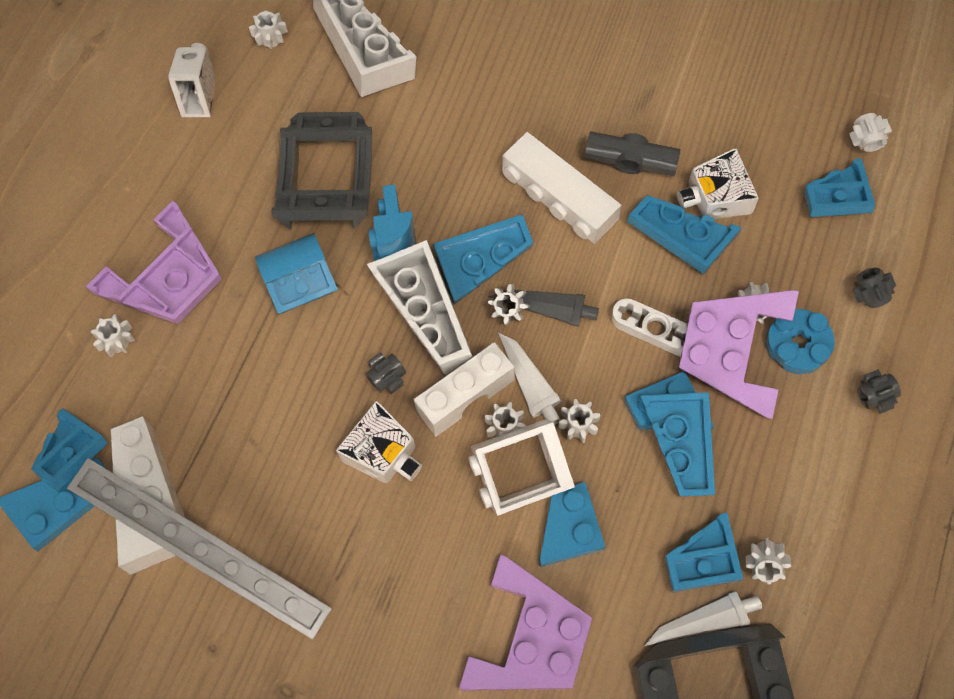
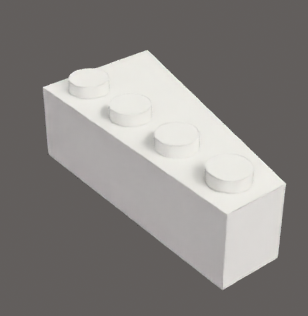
[313,0,417,97]
[367,240,473,376]
[111,416,185,575]

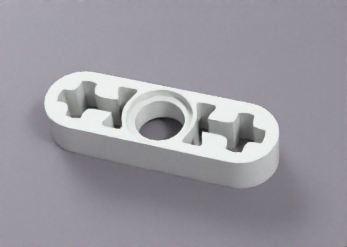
[612,298,687,357]

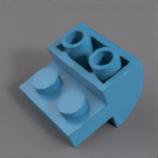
[369,185,417,261]
[255,233,338,315]

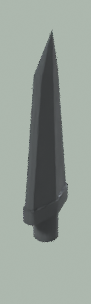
[489,290,599,327]

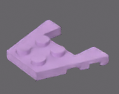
[86,201,222,324]
[679,290,799,419]
[459,555,592,691]

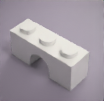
[414,342,515,437]

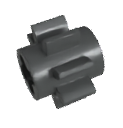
[852,267,896,308]
[365,352,406,394]
[857,369,901,414]

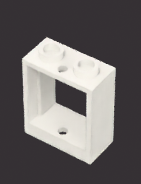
[468,419,575,516]

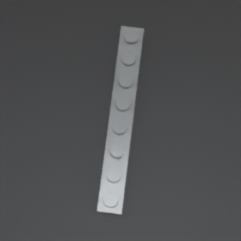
[67,458,332,640]

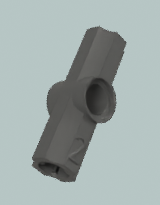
[584,131,681,177]

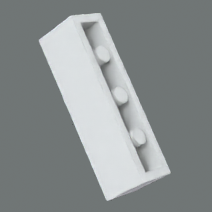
[502,132,622,244]

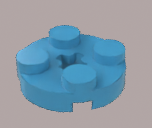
[766,309,835,374]

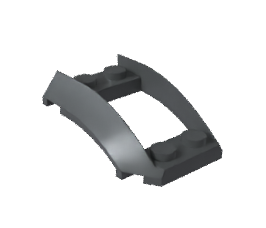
[272,112,372,230]
[632,624,794,699]

